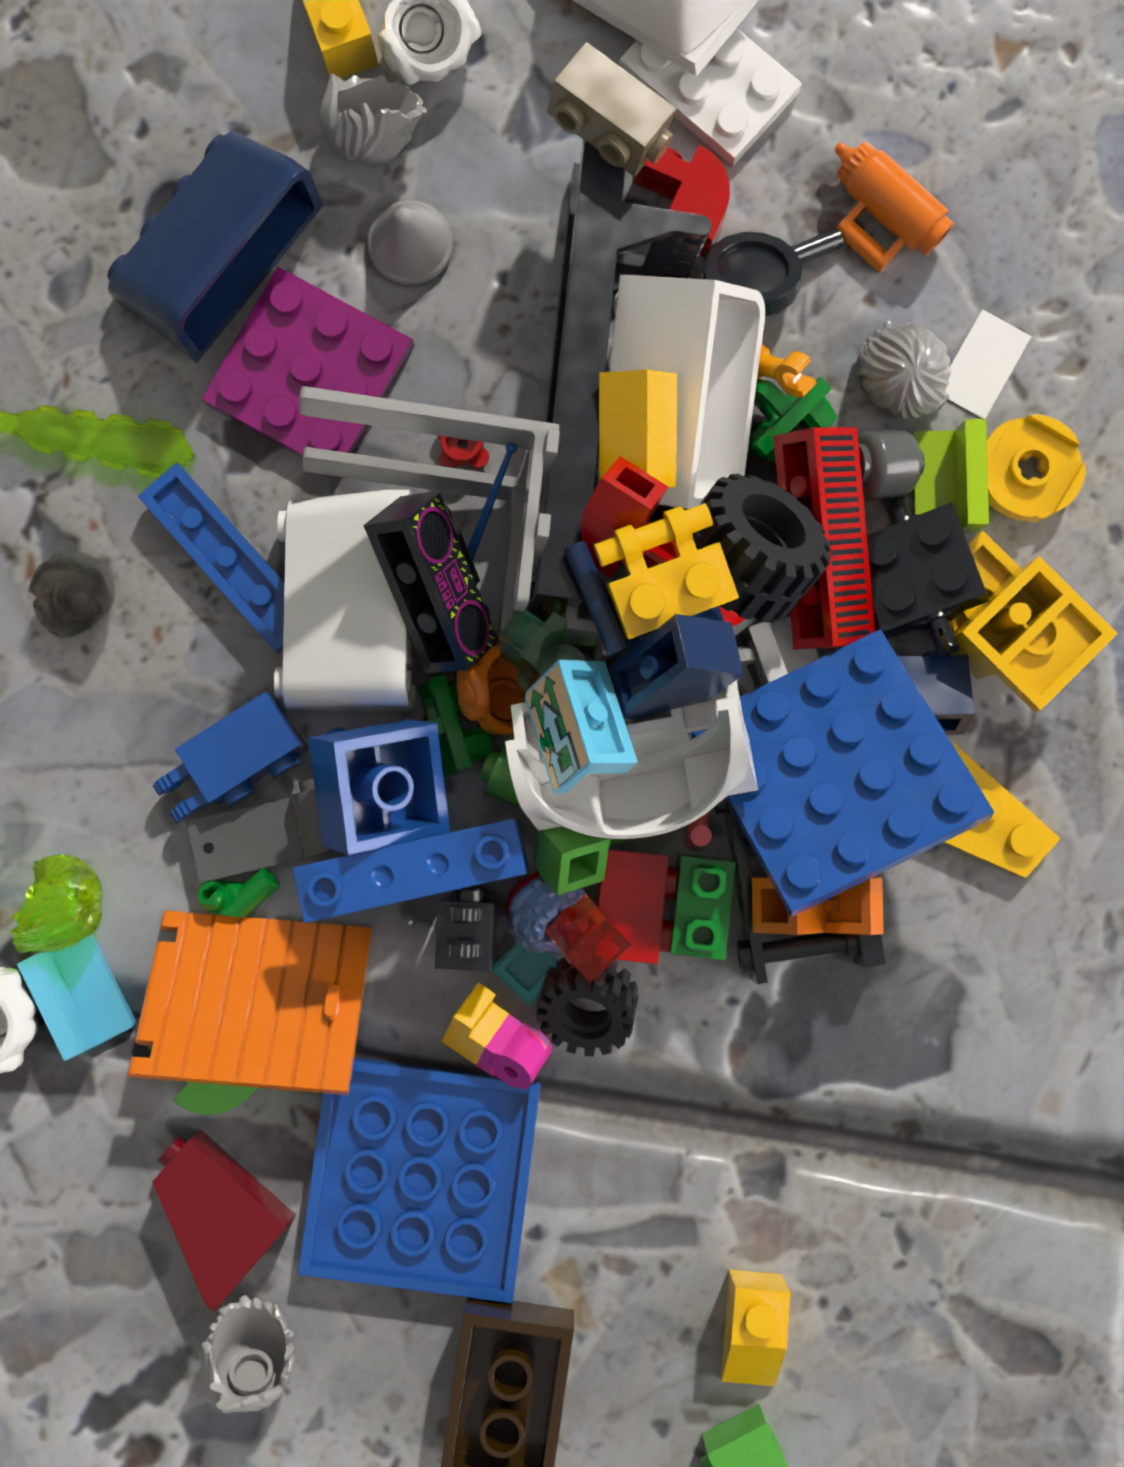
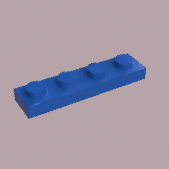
[138,462,285,654]

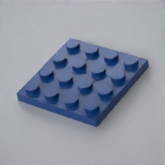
[691,629,994,917]
[298,1057,541,1303]

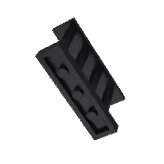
[714,798,886,984]

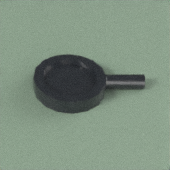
[703,228,843,317]

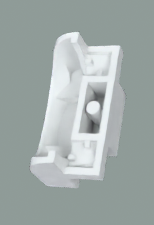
[505,680,758,839]

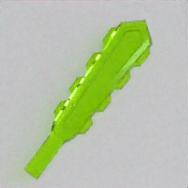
[0,405,196,479]

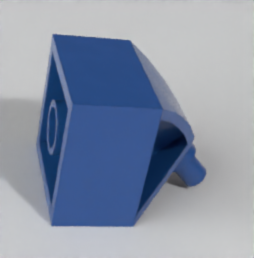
[308,719,450,855]

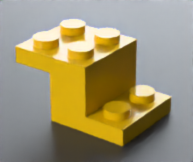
[928,530,1118,712]

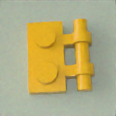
[594,503,739,639]

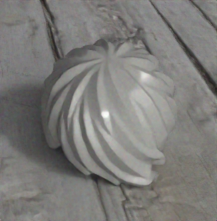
[319,73,427,166]
[856,322,952,420]
[198,1295,296,1414]

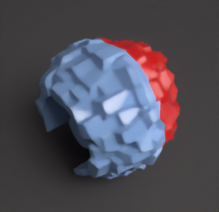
[505,871,591,956]

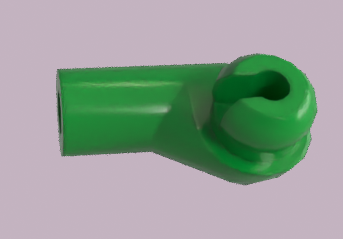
[197,868,280,918]

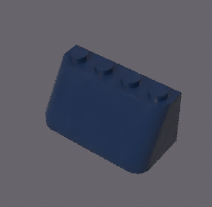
[107,131,323,363]

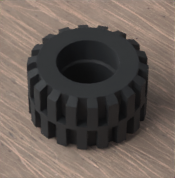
[693,474,831,622]

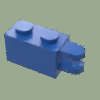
[153,692,308,824]

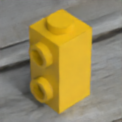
[599,369,677,488]

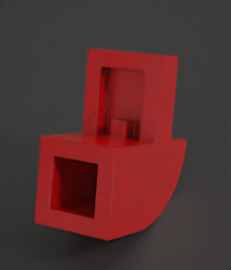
[632,145,730,258]
[581,456,677,579]

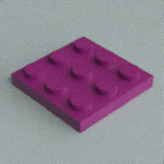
[201,266,415,478]

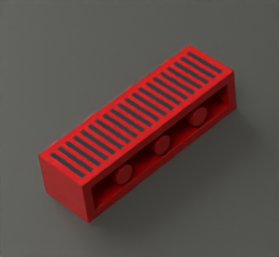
[773,427,875,650]

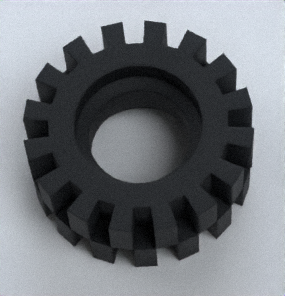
[536,953,639,1057]

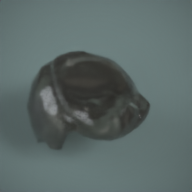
[29,550,115,639]

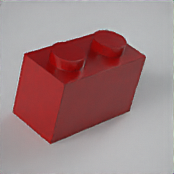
[592,849,677,964]

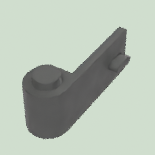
[186,779,335,883]

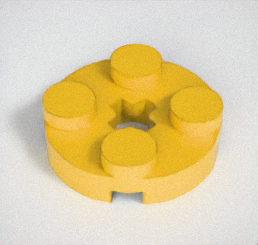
[987,414,1086,522]

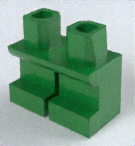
[668,853,736,960]

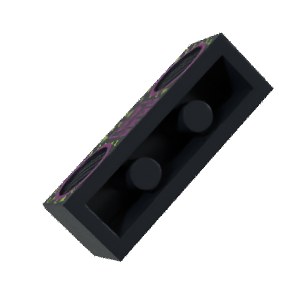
[363,490,498,673]

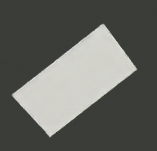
[945,309,1032,419]

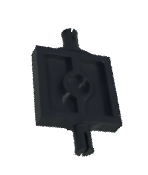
[867,497,990,656]

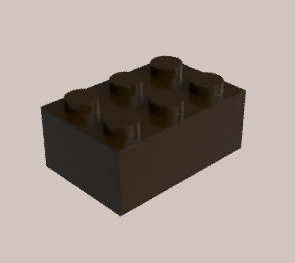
[441,1297,574,1467]

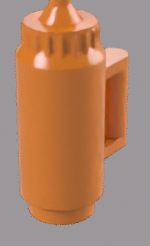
[834,142,955,273]

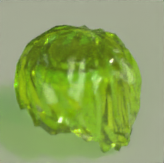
[10,854,103,953]

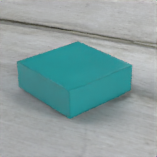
[491,942,559,1006]

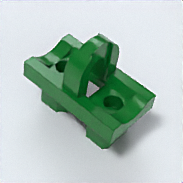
[747,377,838,469]
[417,674,493,778]

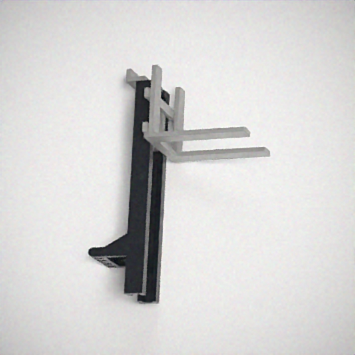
[299,140,712,663]

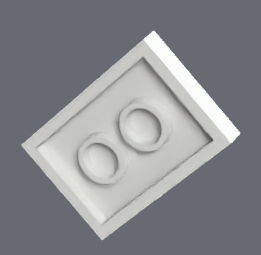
[619,28,802,167]

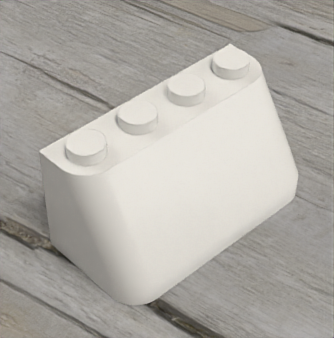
[596,274,765,509]

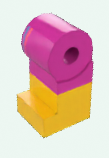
[441,982,552,1089]

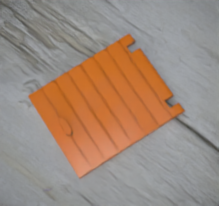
[127,911,372,1095]

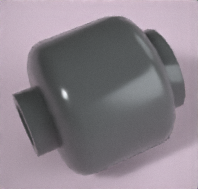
[858,429,925,499]

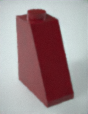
[152,1130,296,1312]

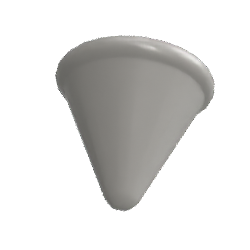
[367,200,453,285]

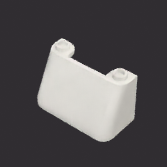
[274,490,416,712]

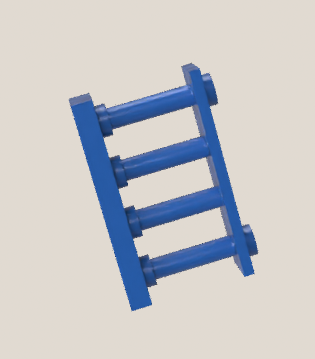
[293,818,530,923]

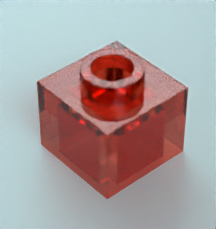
[545,894,631,983]

